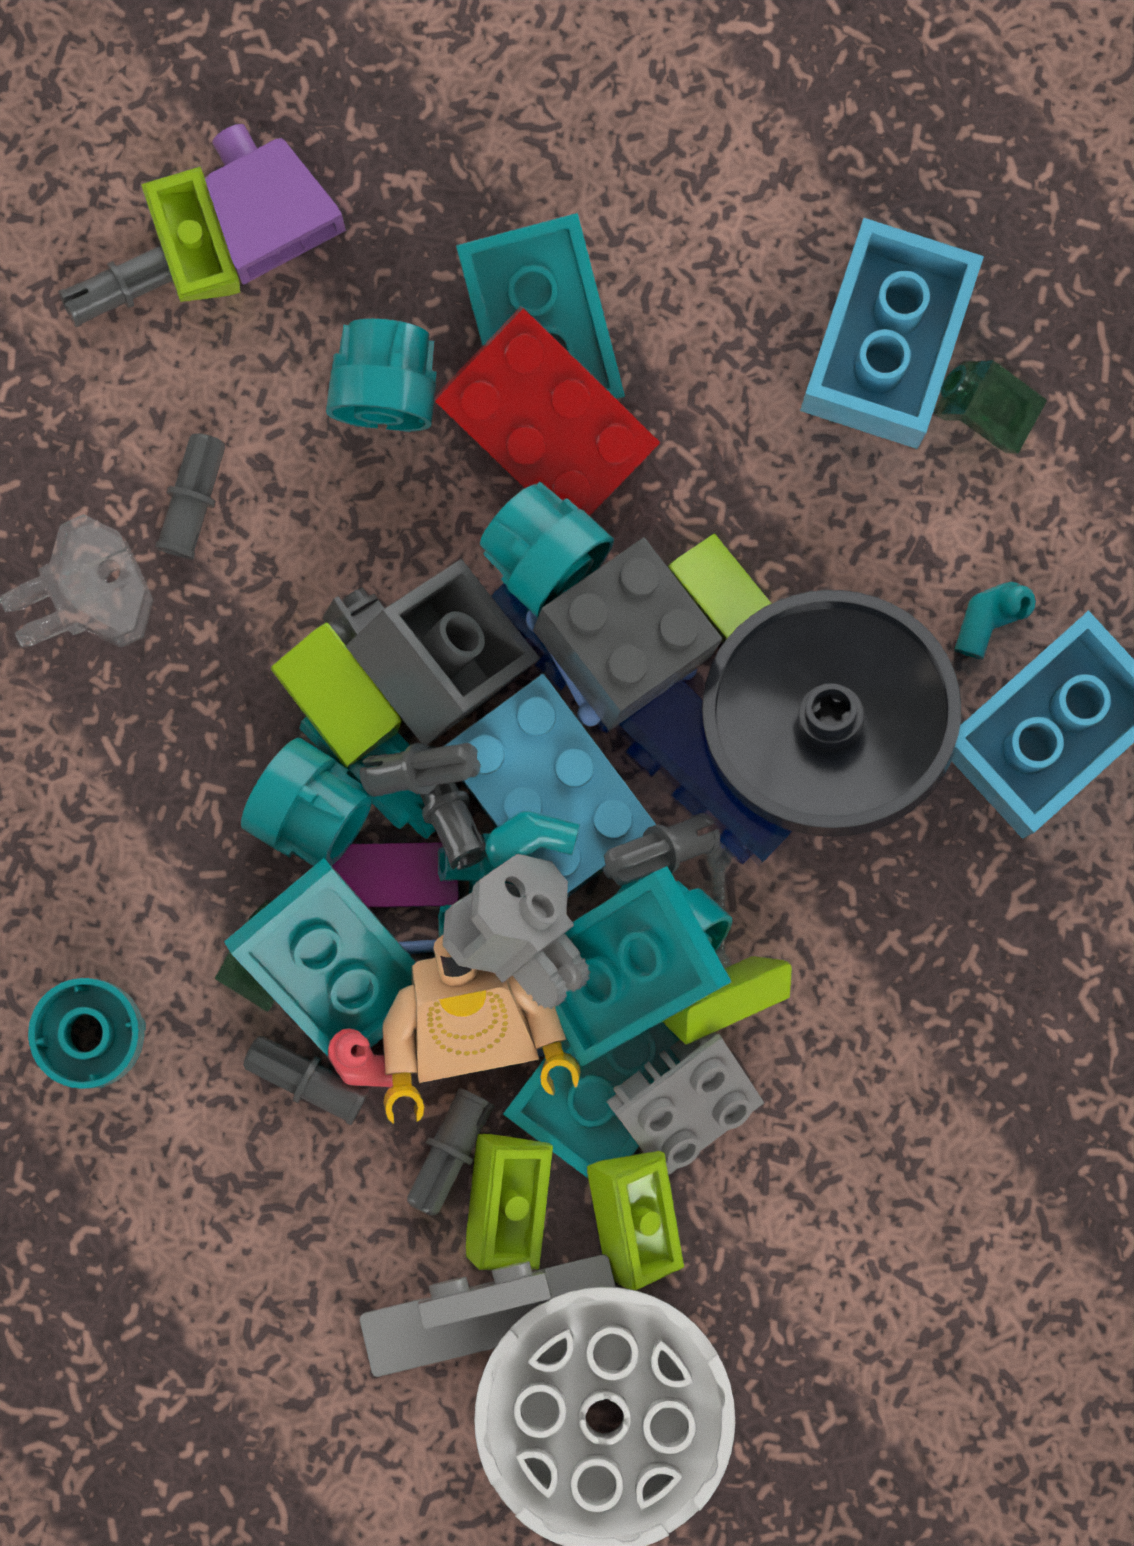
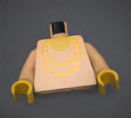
[383,935,580,1124]

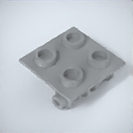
[606,1032,764,1175]

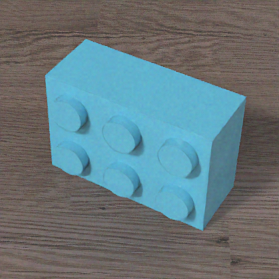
[800,218,984,449]
[952,610,1134,839]
[443,674,656,898]

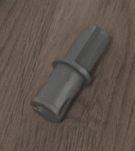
[58,246,173,328]
[155,433,225,560]
[360,743,481,796]
[420,745,487,870]
[603,813,720,886]
[243,1036,370,1125]
[407,1088,495,1216]

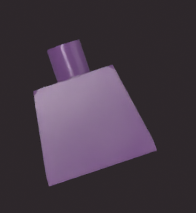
[205,124,346,285]

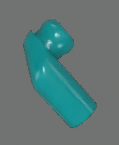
[954,582,1036,660]
[485,811,580,869]

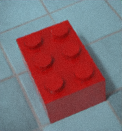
[434,306,661,516]

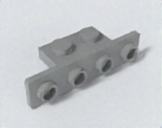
[360,1254,615,1377]

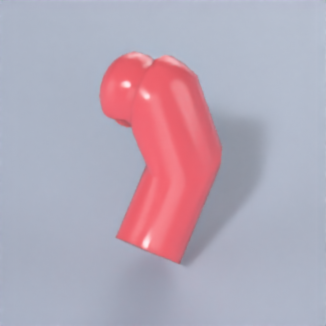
[328,1029,393,1088]

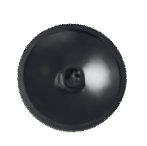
[702,590,961,837]

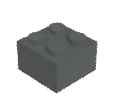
[533,537,723,731]
[346,559,540,745]

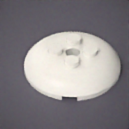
[474,1287,735,1546]

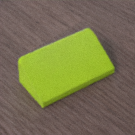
[141,166,240,302]
[667,533,772,644]
[271,622,402,768]
[662,956,792,1045]
[466,1134,553,1270]
[587,1151,684,1291]

